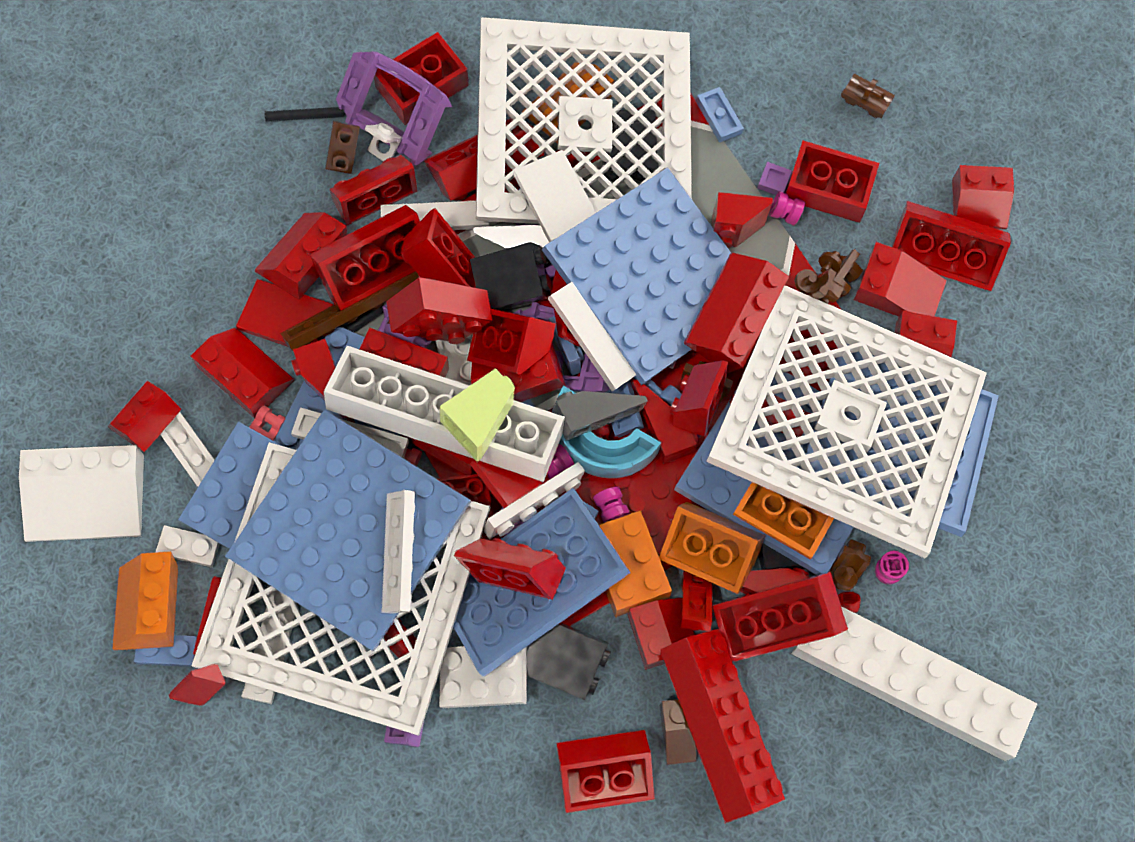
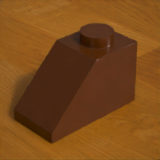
[660,699,696,765]

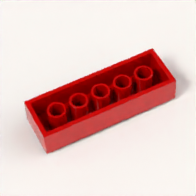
[660,629,785,823]

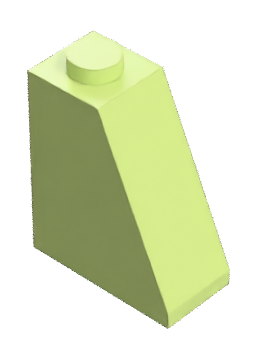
[440,369,515,462]

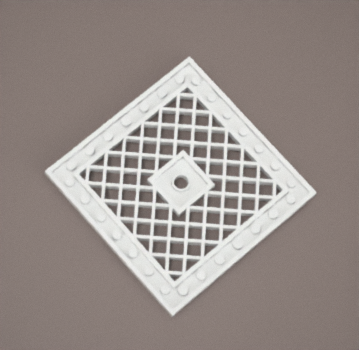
[476,17,692,224]
[706,286,986,558]
[192,442,490,735]

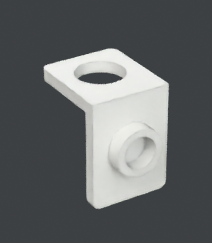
[365,123,402,161]

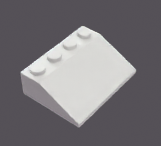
[19,445,144,542]

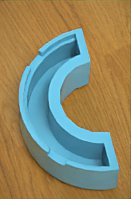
[558,386,661,478]

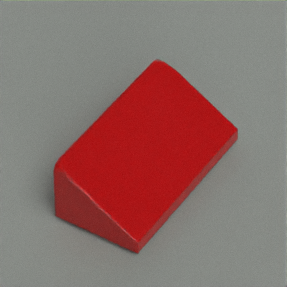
[169,664,225,706]

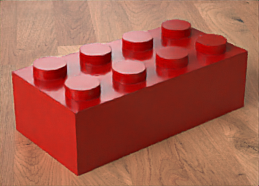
[309,205,420,310]
[712,572,848,662]

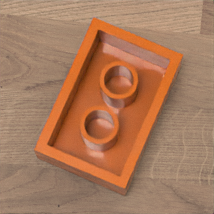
[599,510,672,617]

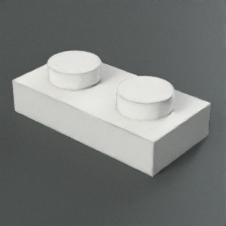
[155,526,220,568]

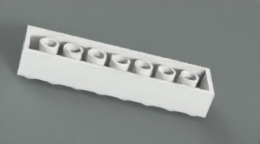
[324,346,565,482]
[791,607,1037,761]

